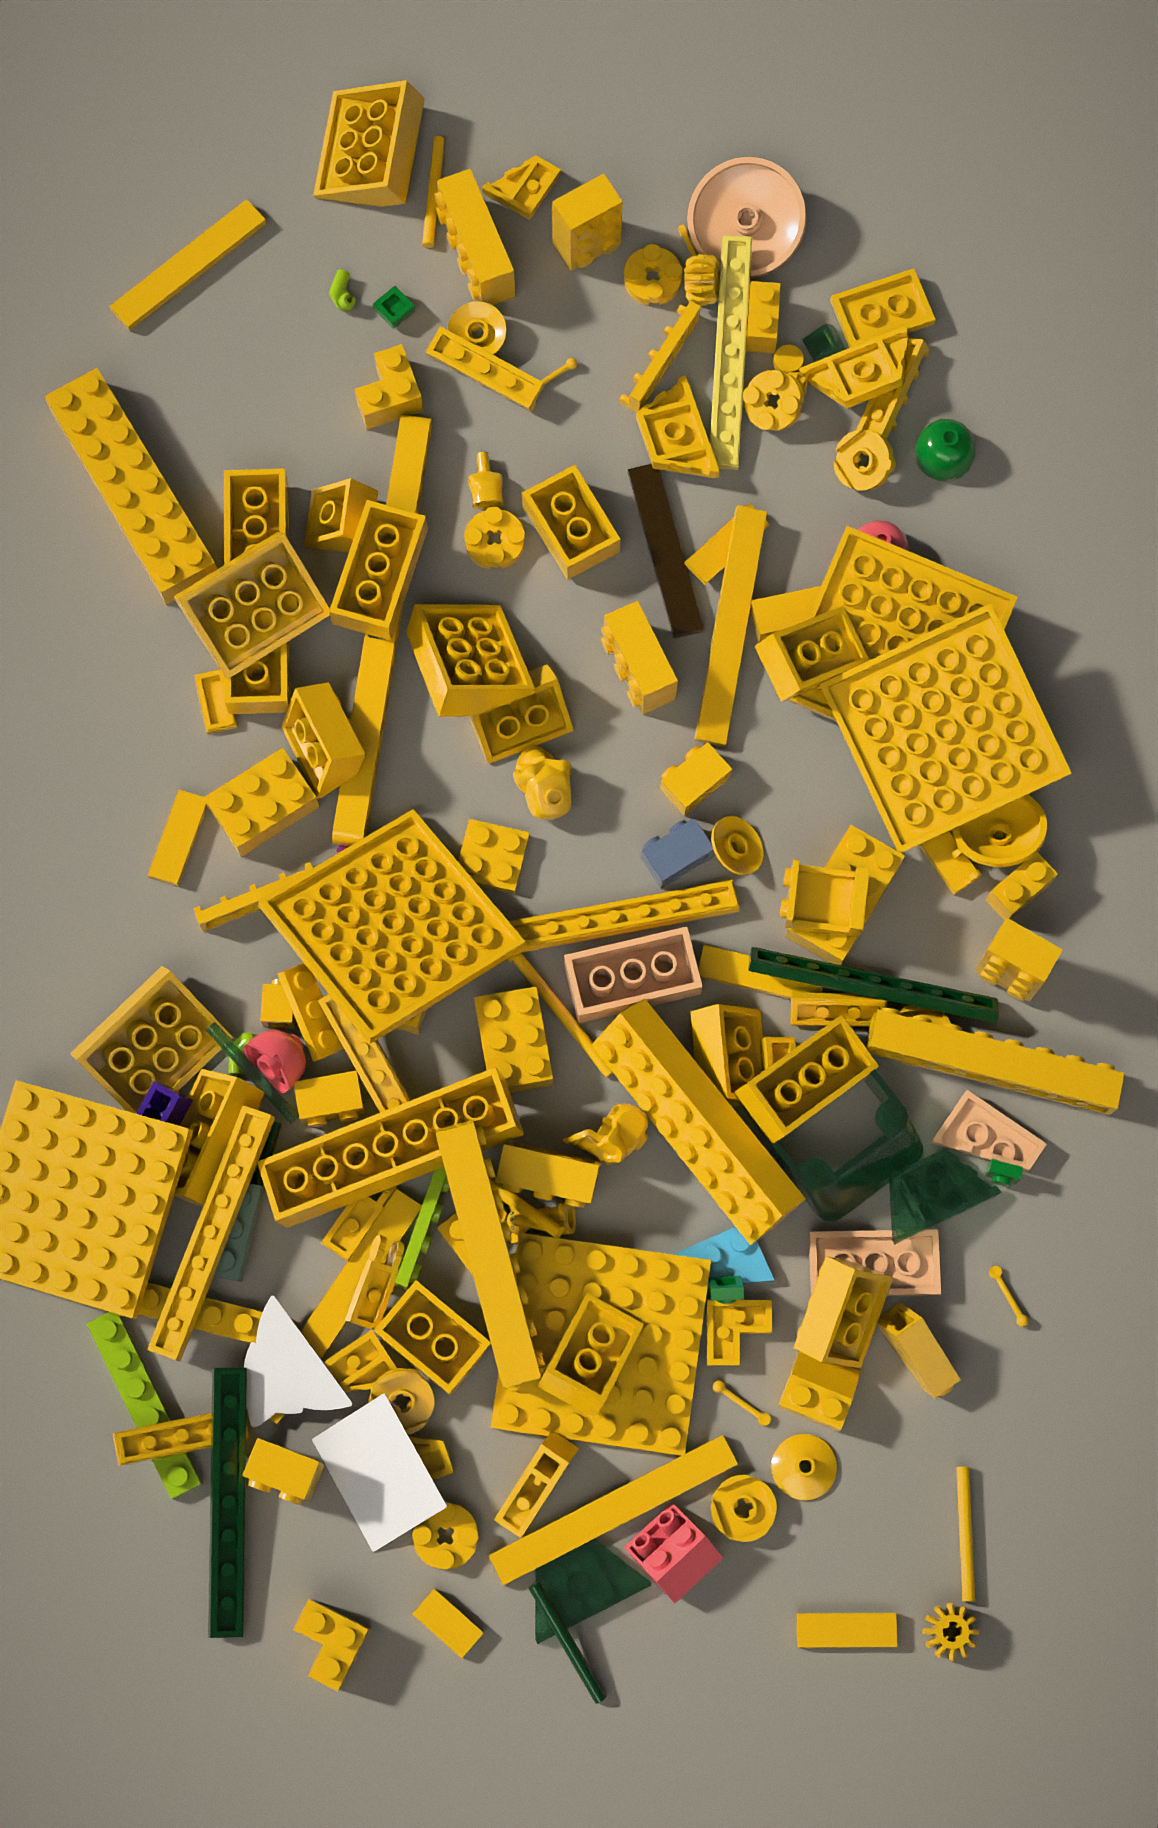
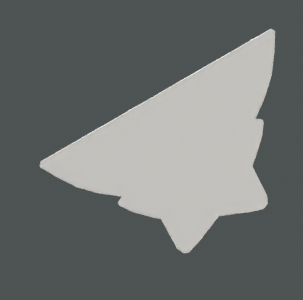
[244,1296,352,1427]

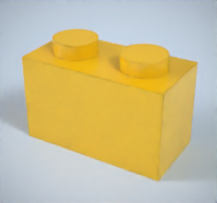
[746,281,781,354]
[660,742,732,816]
[986,852,1058,920]
[294,1071,365,1128]

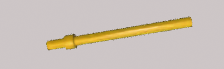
[507,952,613,1078]

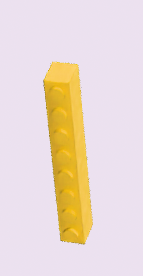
[865,1008,1125,1115]
[435,1120,545,1388]

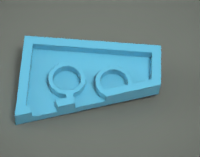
[673,1227,775,1288]

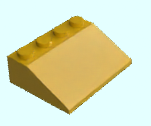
[313,80,425,207]
[174,532,330,679]
[406,604,535,717]
[70,966,234,1114]

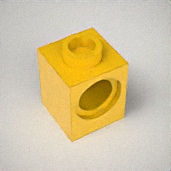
[260,979,296,1029]

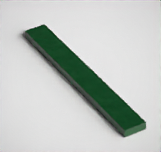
[748,947,999,1023]
[208,1368,247,1638]

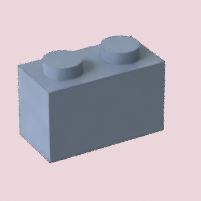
[641,818,714,889]

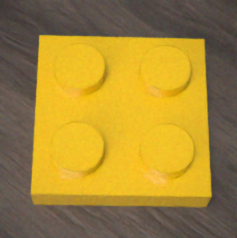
[458,819,530,894]

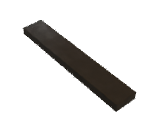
[628,464,703,639]

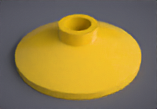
[447,301,507,355]
[711,816,763,875]
[771,1434,837,1500]

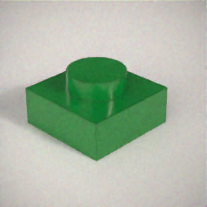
[373,286,415,329]
[985,1159,1023,1187]
[709,1276,744,1304]

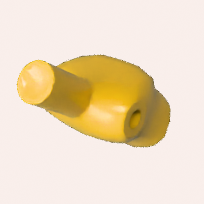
[468,452,504,509]

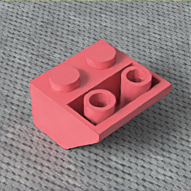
[624,1503,723,1604]

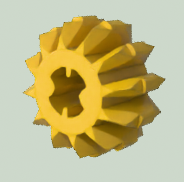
[684,254,720,306]
[922,1603,980,1661]

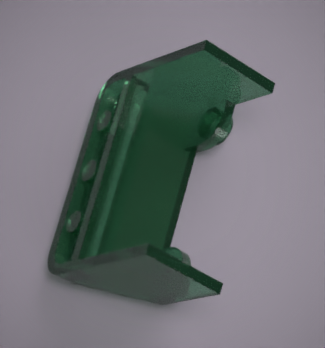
[769,1069,923,1223]

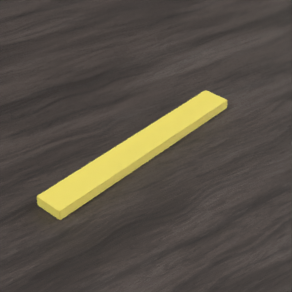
[710,235,753,470]

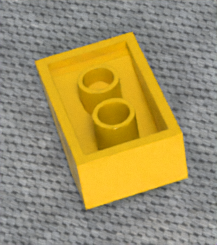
[755,606,870,702]
[537,1293,644,1418]

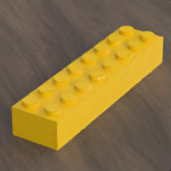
[44,368,217,605]
[224,468,291,714]
[591,998,806,1245]
[257,1067,525,1228]

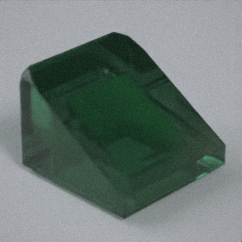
[802,323,846,362]

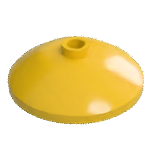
[952,795,1047,867]

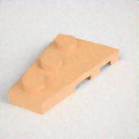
[930,1090,1047,1172]

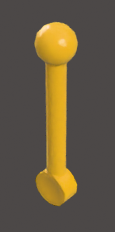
[678,224,698,256]
[540,358,577,385]
[989,1266,1029,1327]
[712,1380,771,1426]

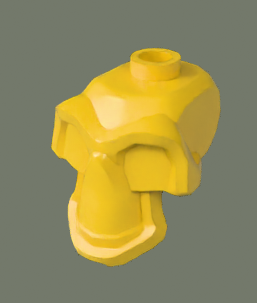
[513,746,572,820]
[563,1103,648,1166]

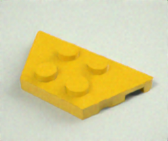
[799,325,909,409]
[636,375,720,478]

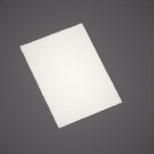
[312,1393,447,1552]

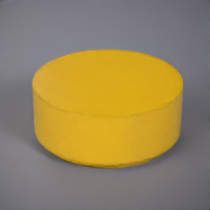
[773,344,804,373]

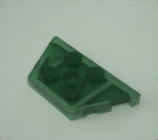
[889,1148,1001,1245]
[535,1539,651,1644]

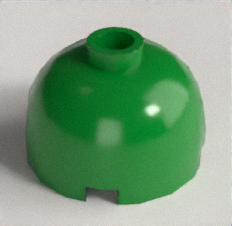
[915,419,976,481]

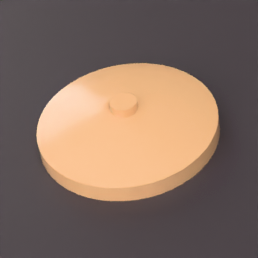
[687,157,807,279]

